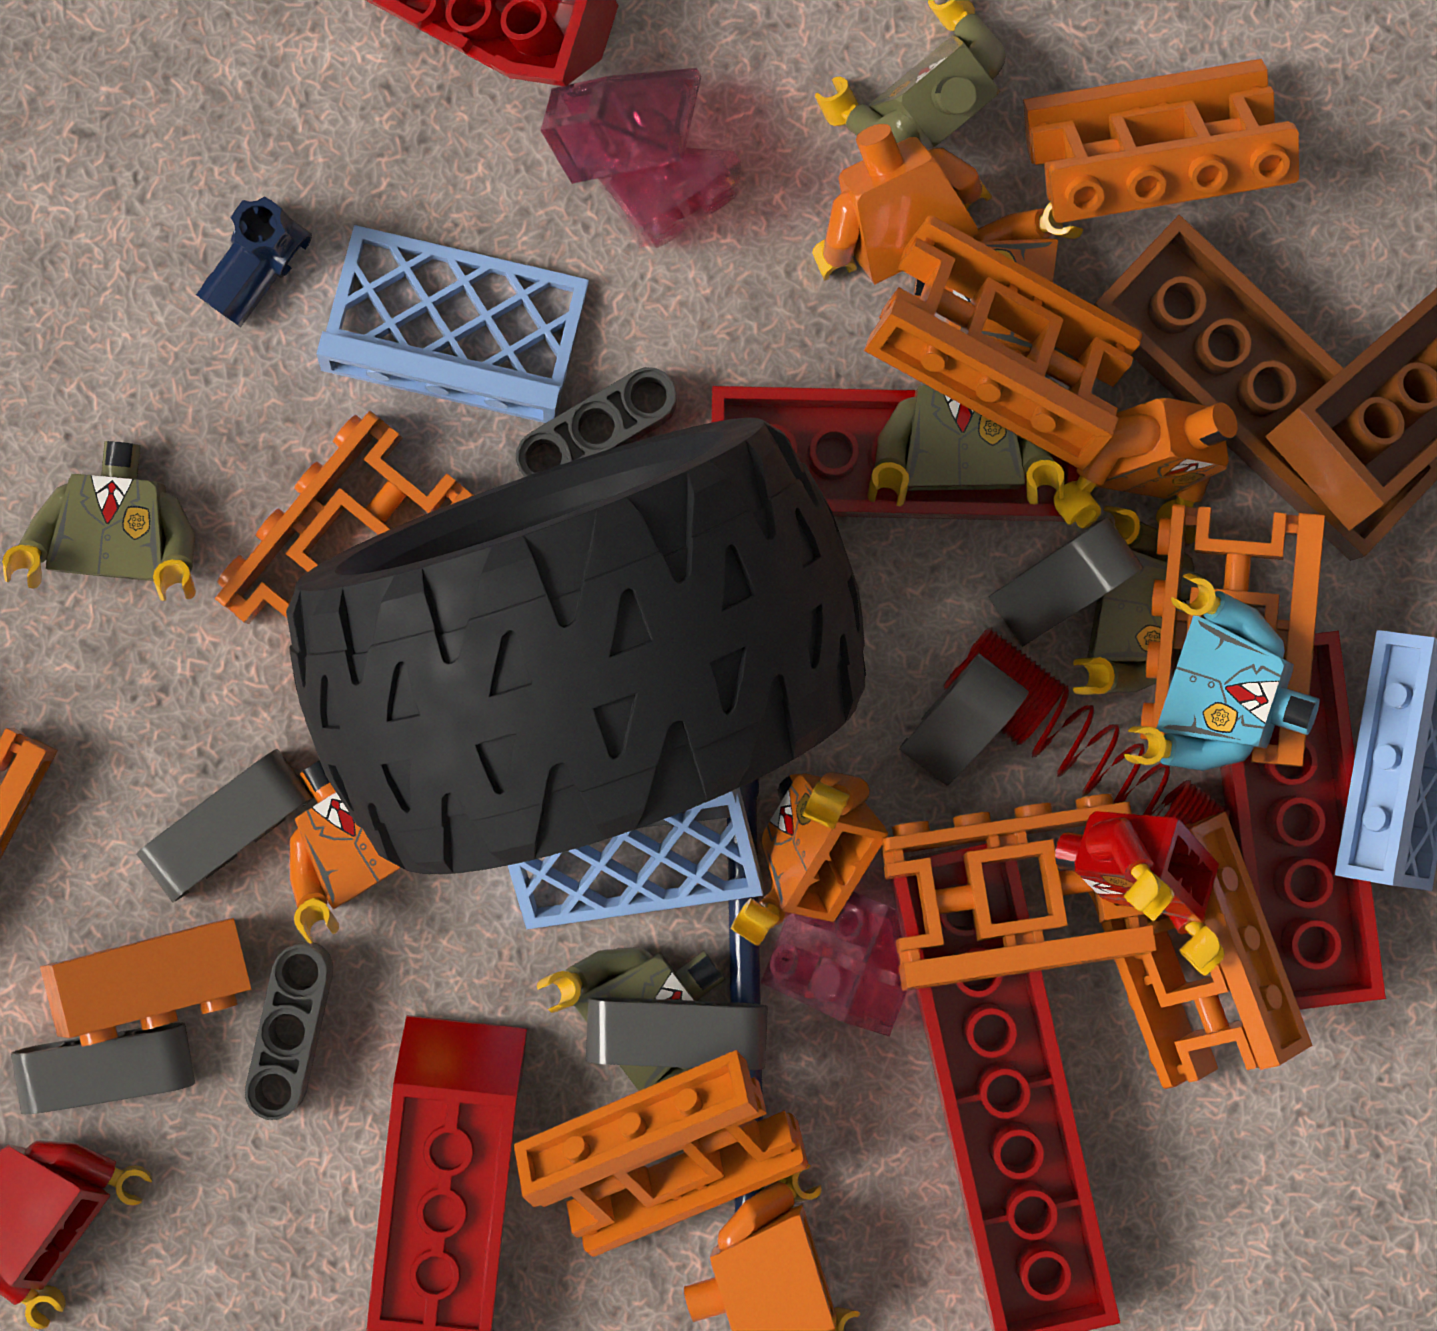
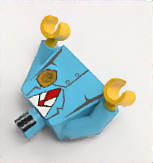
[1124,573,1320,771]

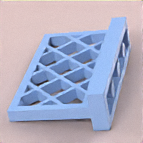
[316,225,589,423]
[1335,630,1437,891]
[508,787,764,930]

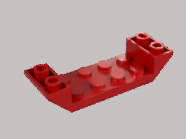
[366,1015,528,1331]

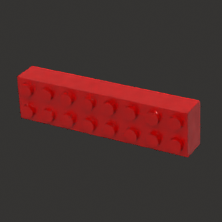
[891,841,1121,1331]

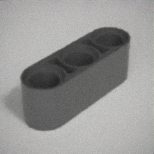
[516,367,677,477]
[988,516,1144,647]
[899,653,1029,786]
[136,749,314,903]
[245,942,333,1120]
[586,997,768,1070]
[11,1022,196,1115]

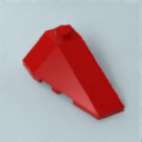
[365,0,619,87]

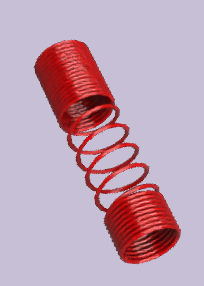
[943,627,1230,825]

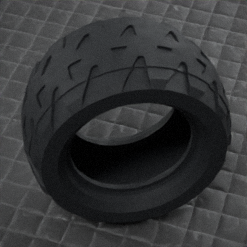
[286,418,866,875]

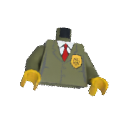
[815,0,1006,149]
[867,385,1064,506]
[2,441,196,601]
[1073,506,1206,695]
[537,947,726,1091]

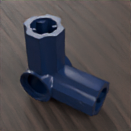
[196,196,312,328]

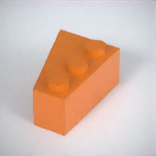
[40,918,252,1047]

